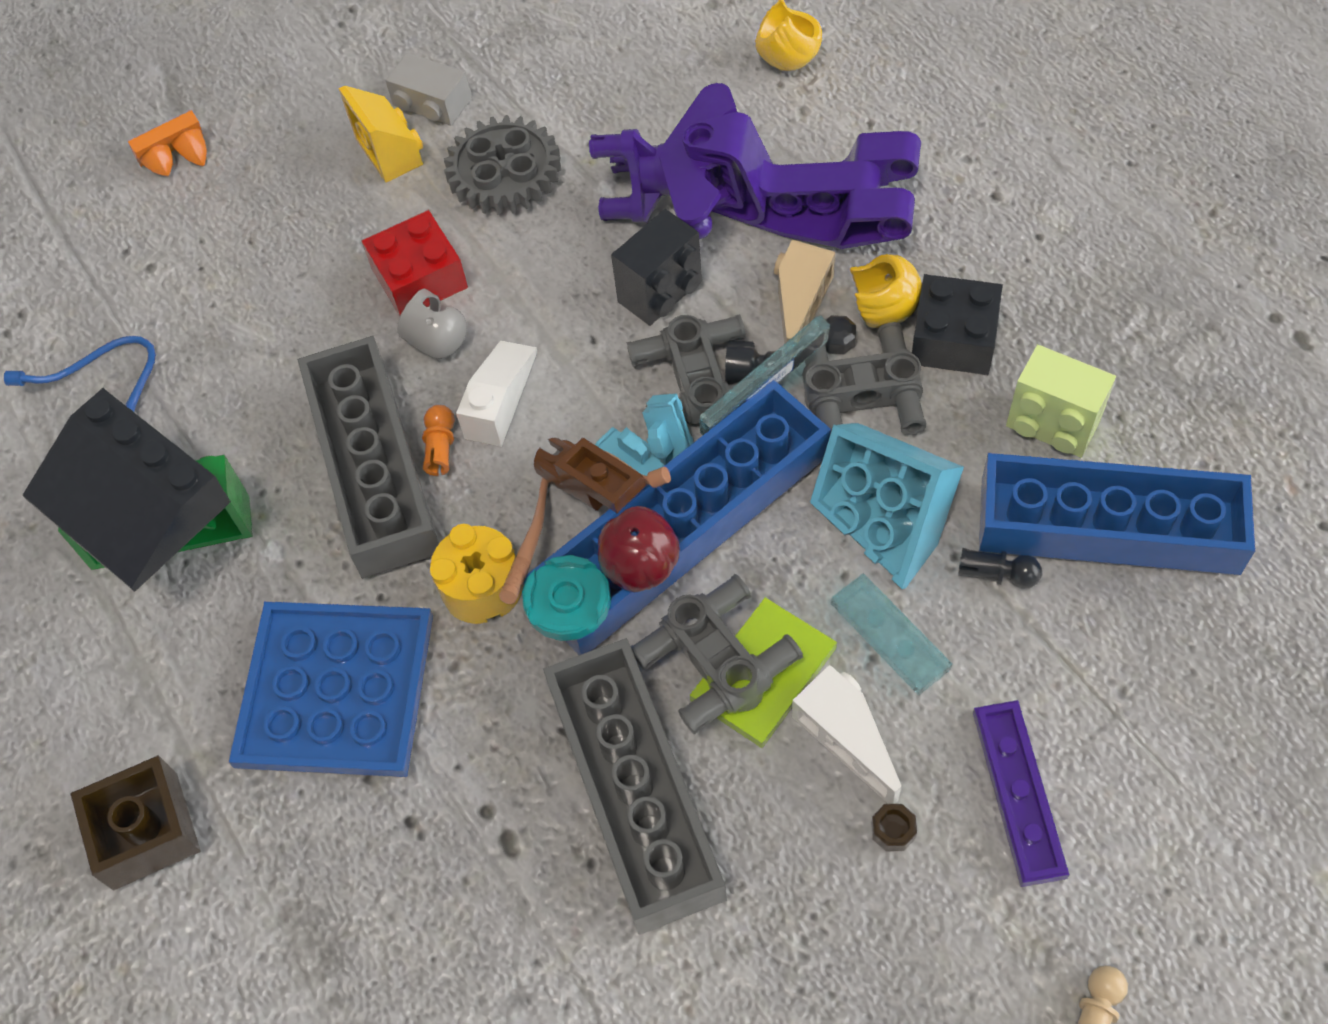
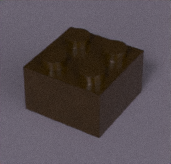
[70,755,201,891]

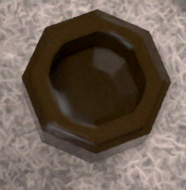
[871,804,917,852]

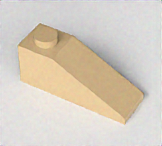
[774,239,835,362]

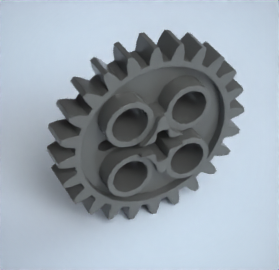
[444,115,561,215]

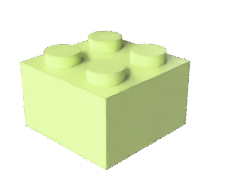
[1006,344,1116,458]

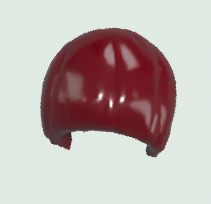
[598,506,680,592]

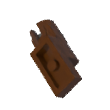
[534,437,646,513]

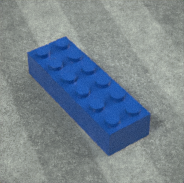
[979,453,1255,575]

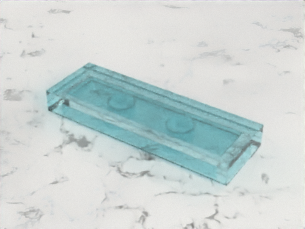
[831,573,952,696]

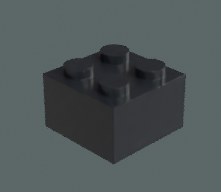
[611,209,702,326]
[912,274,1003,375]

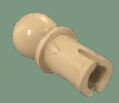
[1078,966,1128,1024]

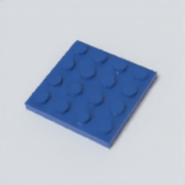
[229,601,434,777]

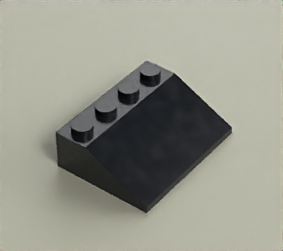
[22,388,231,592]

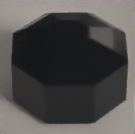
[820,315,856,354]

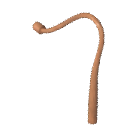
[499,450,671,604]

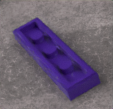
[973,700,1070,887]

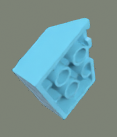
[810,423,964,589]

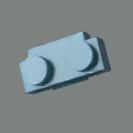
[642,394,694,464]
[595,427,666,476]

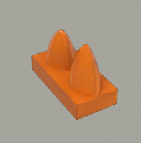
[128,110,207,176]

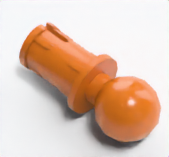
[422,405,455,476]

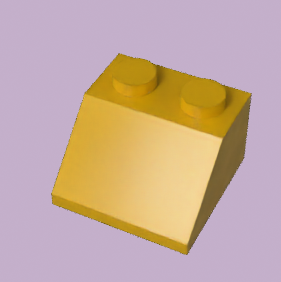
[338,86,423,183]

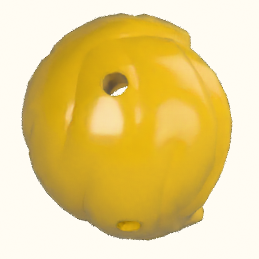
[755,0,822,71]
[850,254,922,328]

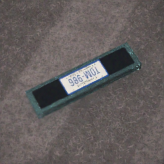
[700,315,830,435]

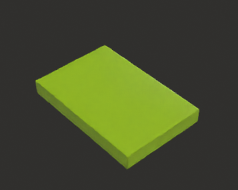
[689,597,837,748]

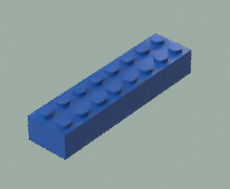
[523,380,831,655]

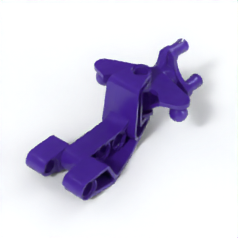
[589,83,921,249]

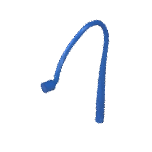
[4,336,156,412]

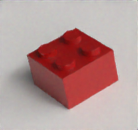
[361,210,468,316]

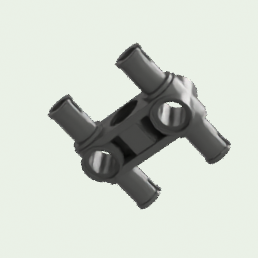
[626,314,765,428]
[800,322,927,435]
[630,574,803,735]

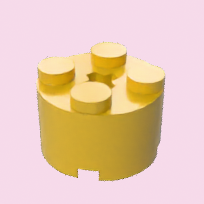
[430,523,523,624]

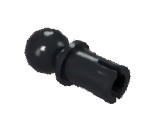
[958,548,1043,589]

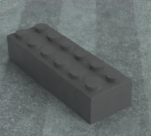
[297,335,439,579]
[543,638,727,935]

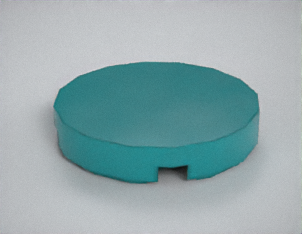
[522,555,611,641]

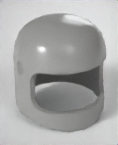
[397,288,467,359]

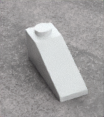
[456,340,537,447]
[792,665,902,804]

